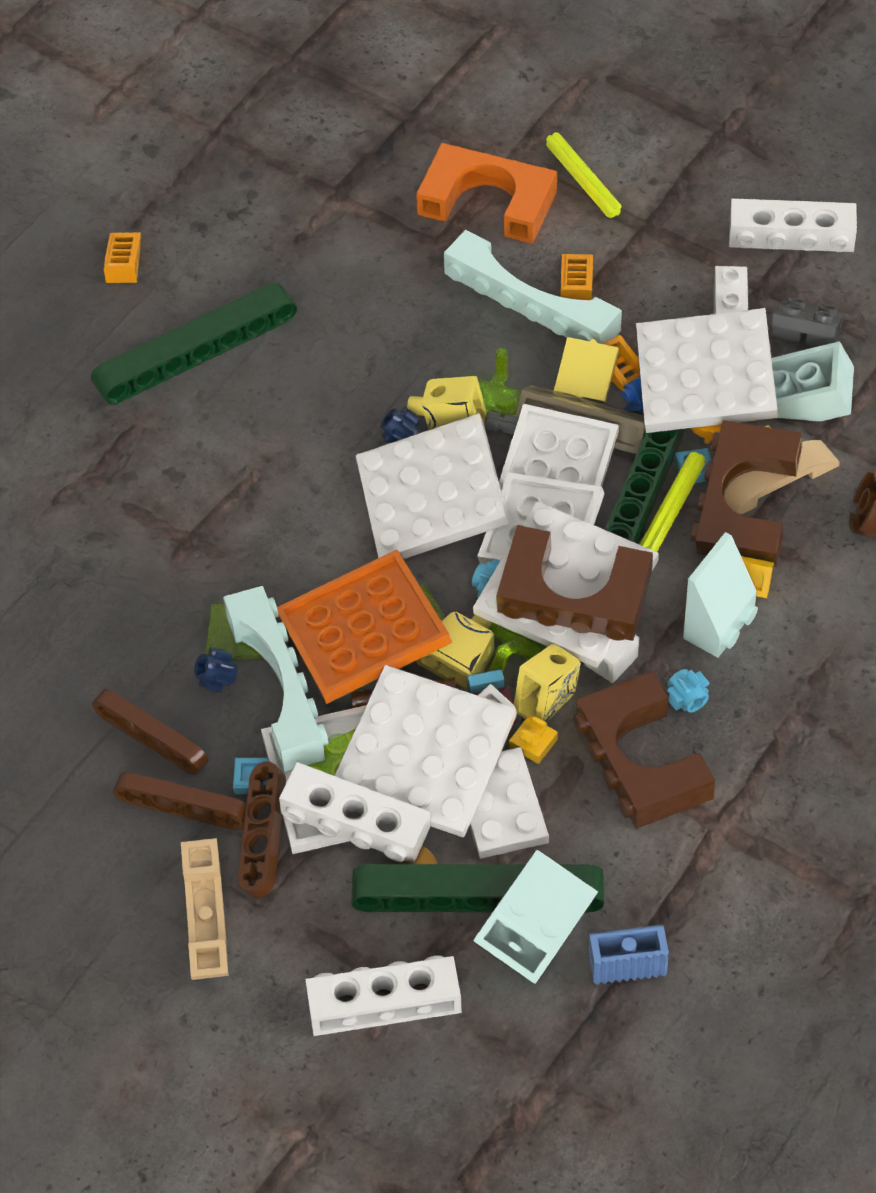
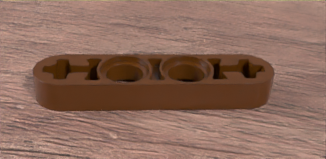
[92,689,208,775]
[238,761,286,898]
[113,772,246,830]

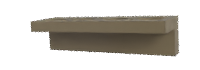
[516,385,646,454]

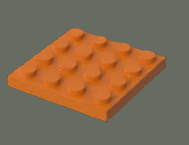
[277,550,452,704]

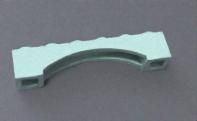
[444,230,622,344]
[223,586,329,772]

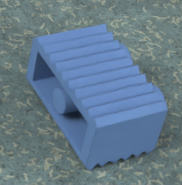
[588,925,669,985]

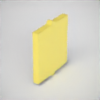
[554,337,619,403]

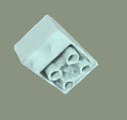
[473,850,598,984]

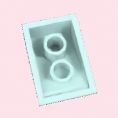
[771,341,854,421]
[683,532,758,658]

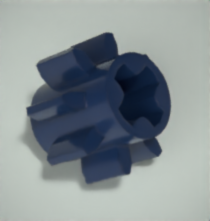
[380,407,421,444]
[194,647,237,692]

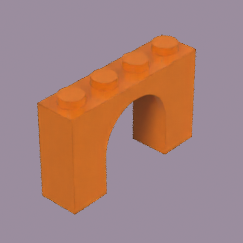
[416,143,557,244]

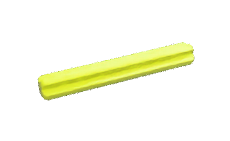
[546,132,621,218]
[639,452,706,552]

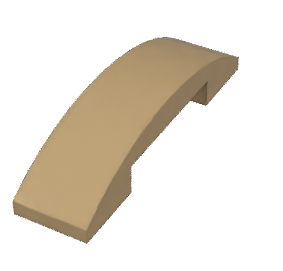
[724,440,840,515]
[181,838,229,980]

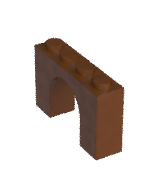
[691,420,803,567]
[496,525,653,641]
[573,671,715,829]

